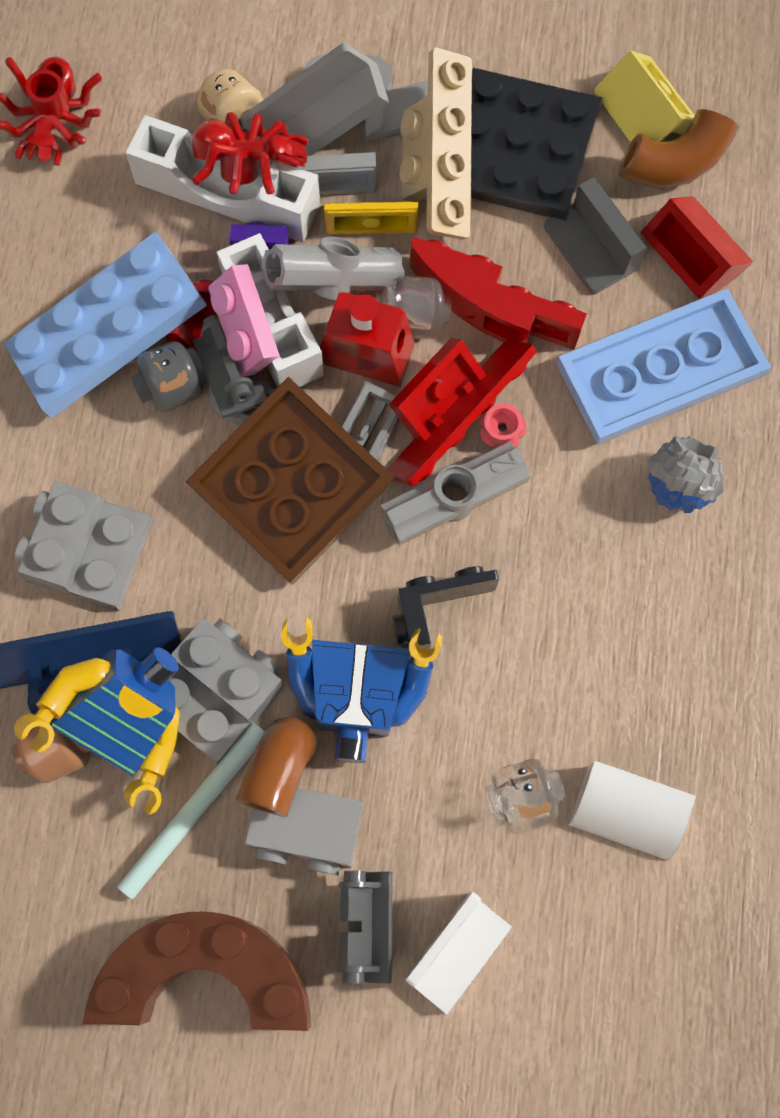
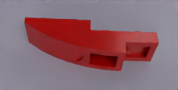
[410,237,587,350]

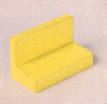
[594,50,694,142]

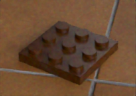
[186,376,395,585]

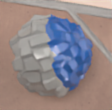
[647,436,725,514]

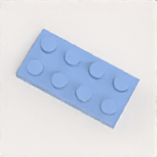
[4,231,207,418]
[556,288,771,445]

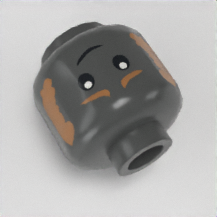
[131,341,207,412]

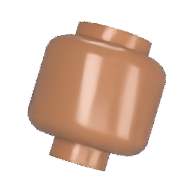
[12,723,91,783]

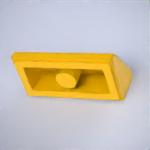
[324,201,418,235]

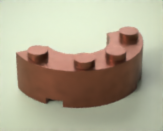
[83,911,311,1031]

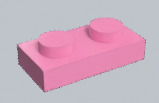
[208,264,280,377]

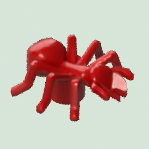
[0,57,102,166]
[192,112,308,195]

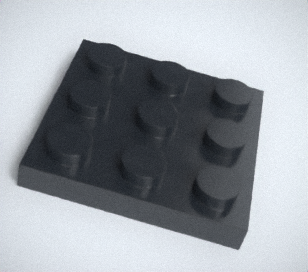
[471,67,602,221]

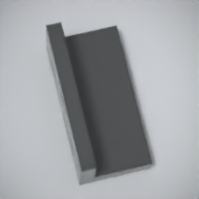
[544,177,647,295]

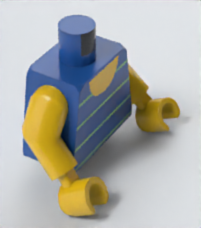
[14,647,180,815]

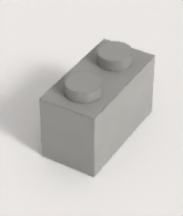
[245,788,364,875]

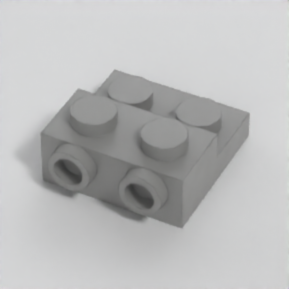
[14,481,154,611]
[169,617,284,764]

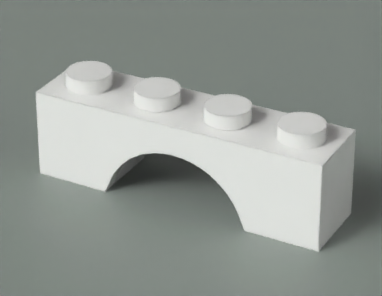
[126,115,320,243]

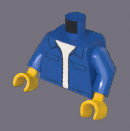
[281,617,442,763]

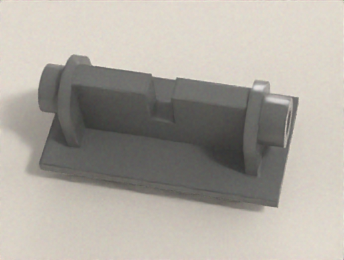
[192,315,267,419]
[337,871,393,984]

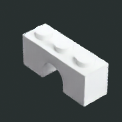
[216,233,324,387]

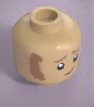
[197,69,264,133]

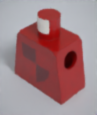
[320,292,415,387]

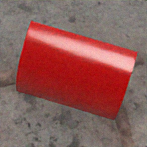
[640,196,753,300]

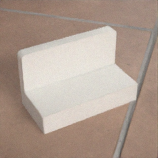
[404,892,512,1015]

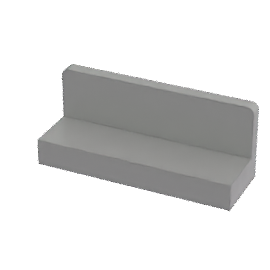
[240,43,389,164]

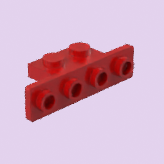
[387,338,537,487]

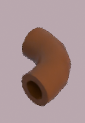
[618,109,739,189]
[236,717,317,817]

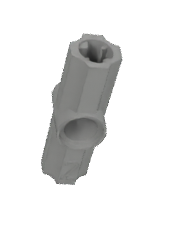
[262,236,405,300]
[380,442,530,546]

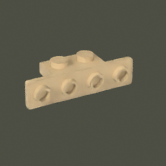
[400,48,472,240]

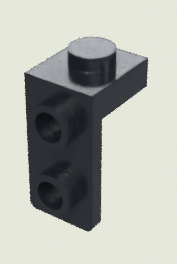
[392,566,499,658]

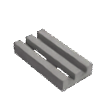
[341,381,400,461]

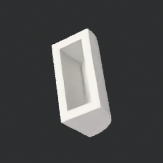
[569,761,696,860]

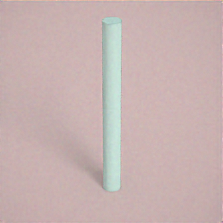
[117,722,265,900]

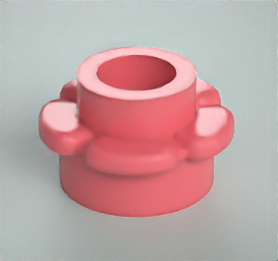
[479,404,526,447]

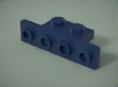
[0,611,182,714]

